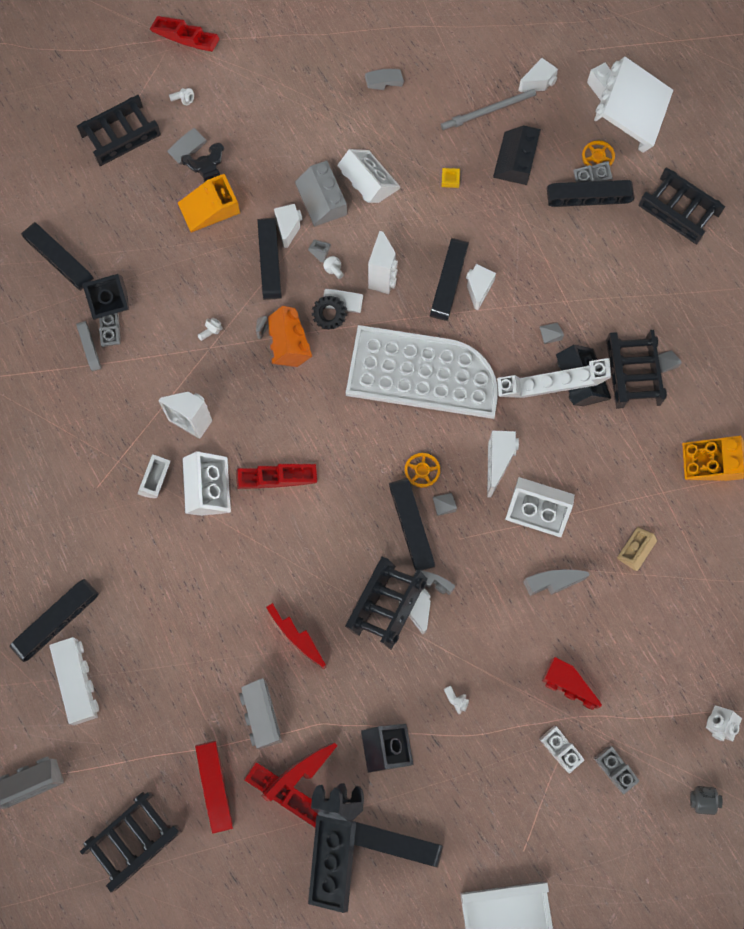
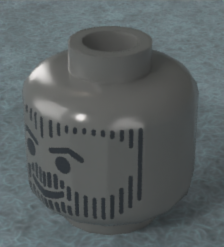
[690,786,723,815]

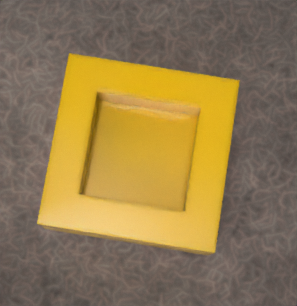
[441,168,460,188]

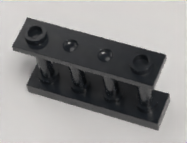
[77,95,161,166]
[638,167,726,245]
[606,330,667,409]
[345,556,428,650]
[80,792,182,892]

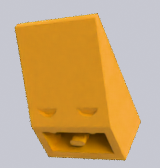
[178,174,240,233]
[682,435,744,481]

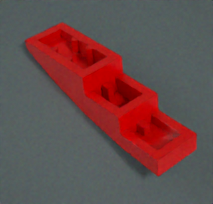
[150,16,220,52]
[236,464,317,489]
[266,603,327,669]
[195,741,233,834]
[261,743,338,802]
[244,761,318,827]

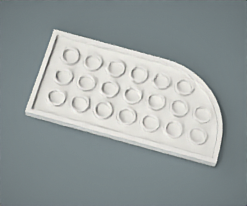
[346,325,498,419]

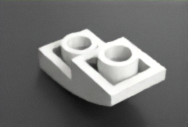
[323,289,363,313]
[539,726,584,774]

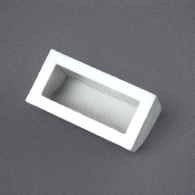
[138,454,170,498]

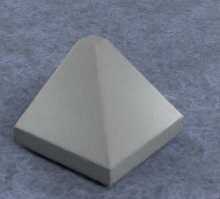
[308,240,331,263]
[256,316,269,339]
[539,323,564,344]
[658,350,682,373]
[433,493,457,516]

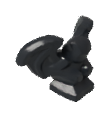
[181,143,225,182]

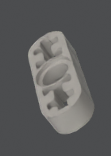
[76,321,101,372]

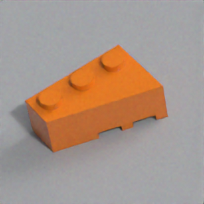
[268,306,312,367]

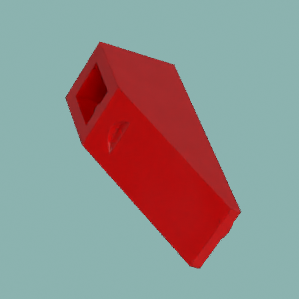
[542,657,602,710]

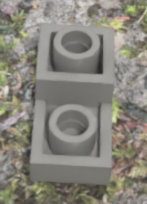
[365,69,404,90]
[167,128,207,165]
[573,161,613,182]
[99,313,120,347]
[414,571,455,595]
[594,745,639,794]

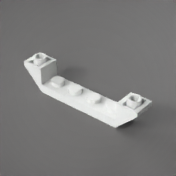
[497,358,611,398]

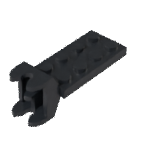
[308,783,364,913]

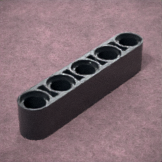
[546,180,635,207]
[257,218,282,300]
[21,222,94,291]
[430,238,469,321]
[389,478,435,572]
[10,579,99,662]
[354,822,443,868]

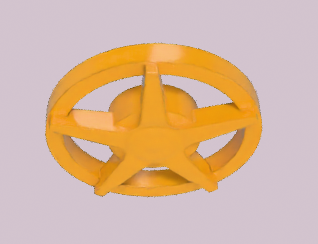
[582,140,615,167]
[405,453,440,488]

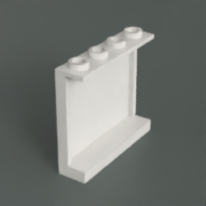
[594,57,673,153]
[460,882,553,929]

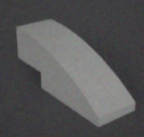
[523,569,590,596]

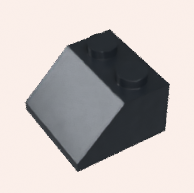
[82,274,129,320]
[361,724,414,773]

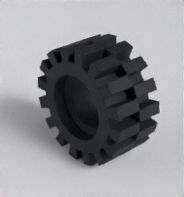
[312,296,347,330]

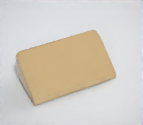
[617,527,657,571]

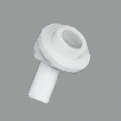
[169,88,194,106]
[323,256,344,279]
[198,318,223,341]
[444,686,469,714]

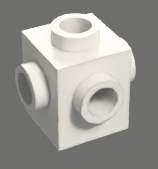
[706,705,742,741]

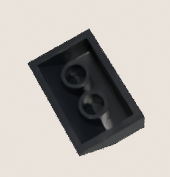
[493,125,541,185]
[556,344,611,407]

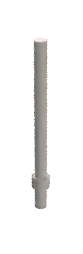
[441,89,536,130]

